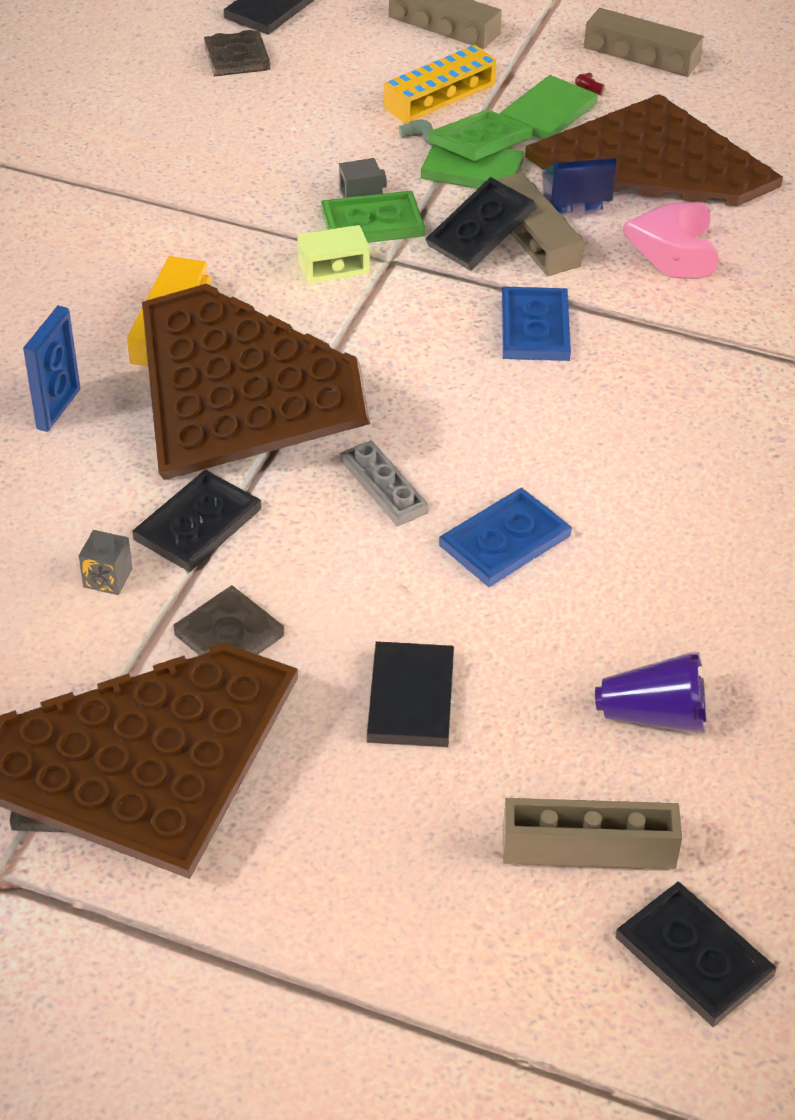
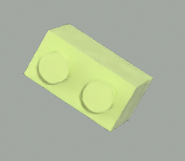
[297,225,370,284]

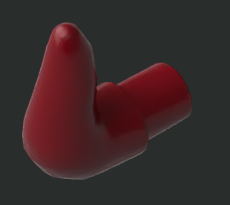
[575,72,605,96]

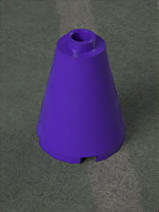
[595,652,706,733]

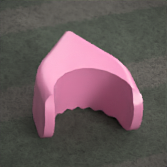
[623,202,719,278]

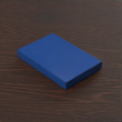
[502,286,571,361]
[23,305,81,432]
[439,487,572,587]

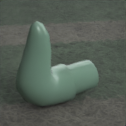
[399,119,433,145]

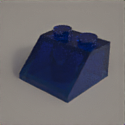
[542,158,617,214]

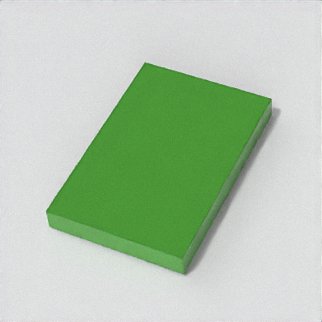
[500,75,598,139]
[428,109,533,161]
[421,144,524,189]
[321,191,425,243]

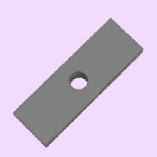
[341,440,429,527]

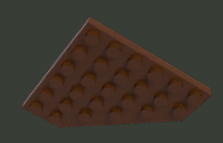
[525,94,783,206]
[142,283,370,480]
[0,642,298,879]

